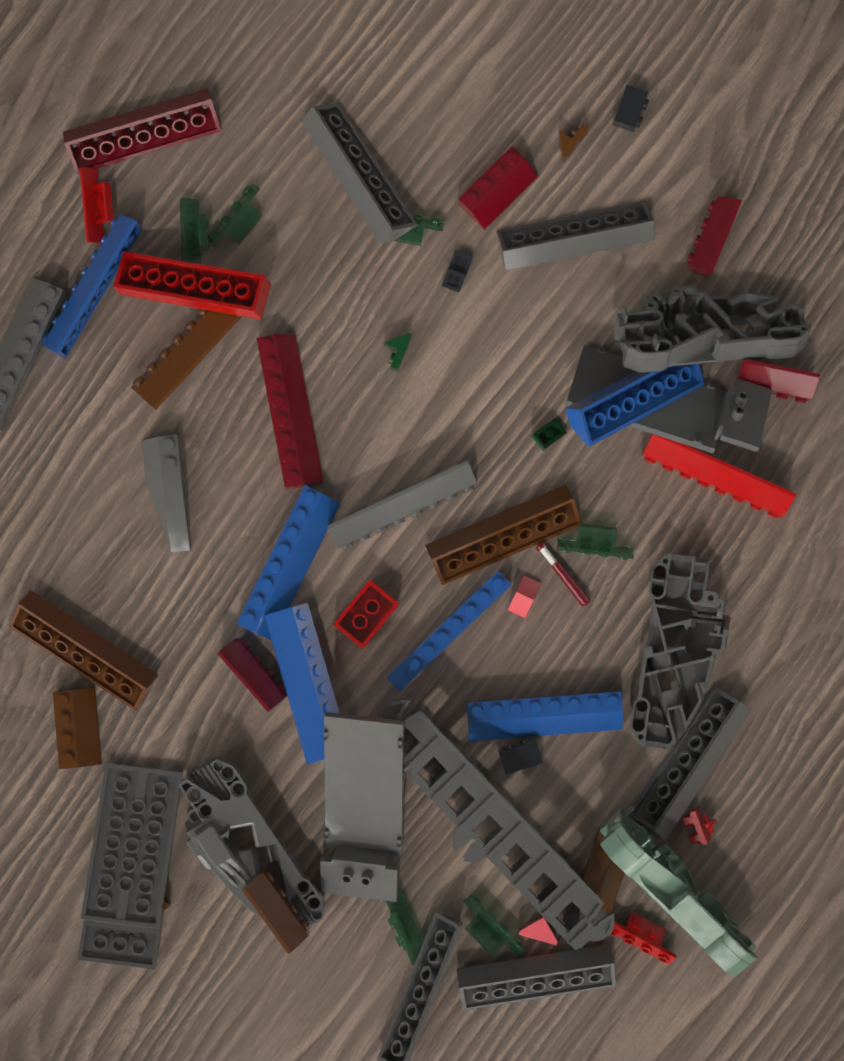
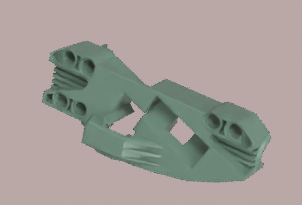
[600,804,758,977]

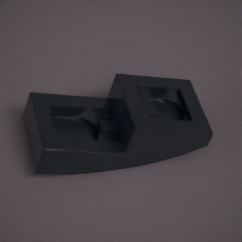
[442,250,473,293]

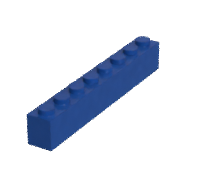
[387,571,511,692]

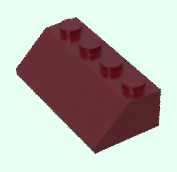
[458,146,538,230]
[686,196,742,278]
[736,359,820,403]
[217,638,288,712]

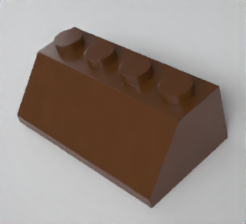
[53,688,101,769]
[581,825,624,913]
[242,869,310,954]

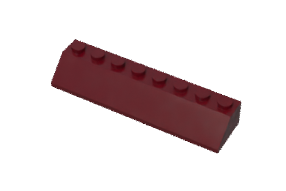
[63,88,221,174]
[256,334,324,490]

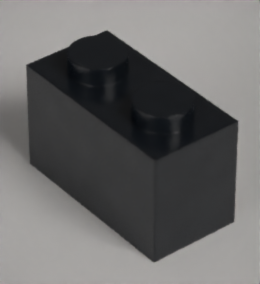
[613,85,649,133]
[498,738,543,774]

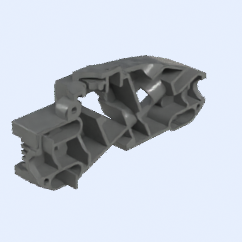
[613,284,811,373]
[630,553,731,750]
[178,756,324,927]

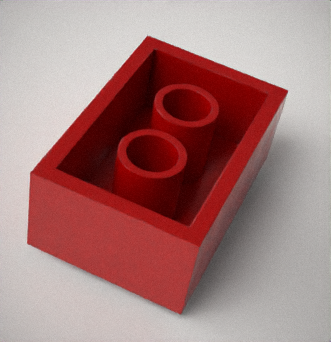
[333,580,400,649]

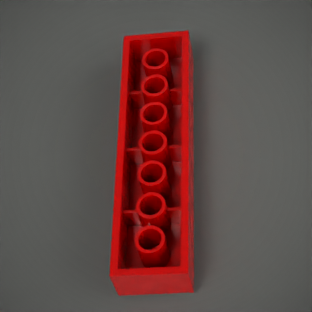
[113,252,271,320]

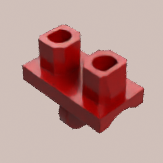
[682,807,717,846]

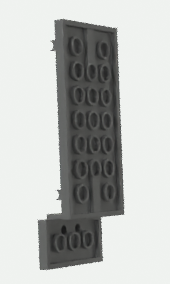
[565,345,772,453]
[320,712,404,902]
[78,763,183,970]

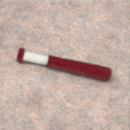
[536,541,591,606]

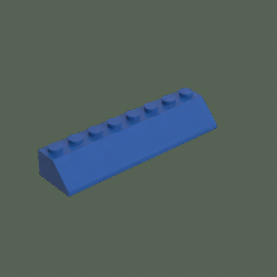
[42,214,143,359]
[565,363,705,446]
[237,485,340,640]
[265,603,340,765]
[466,691,623,741]

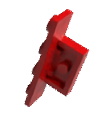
[79,167,114,244]
[610,911,677,964]

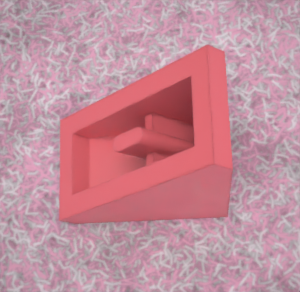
[508,575,541,618]
[518,916,557,945]

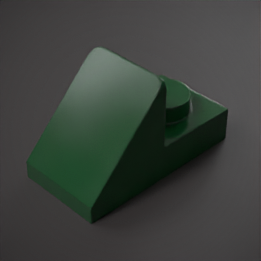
[383,333,412,372]
[531,418,567,451]

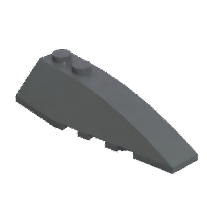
[142,435,191,552]

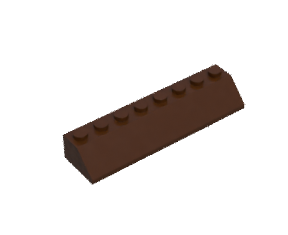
[131,309,242,410]
[425,485,582,585]
[9,590,158,711]

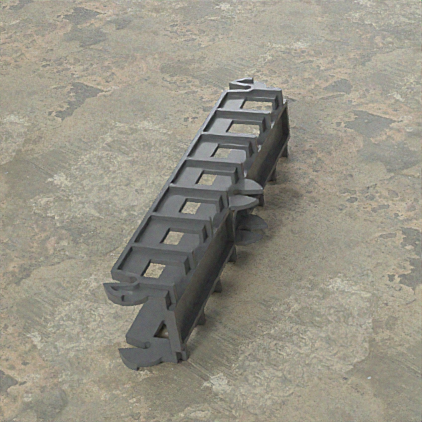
[382,698,615,950]

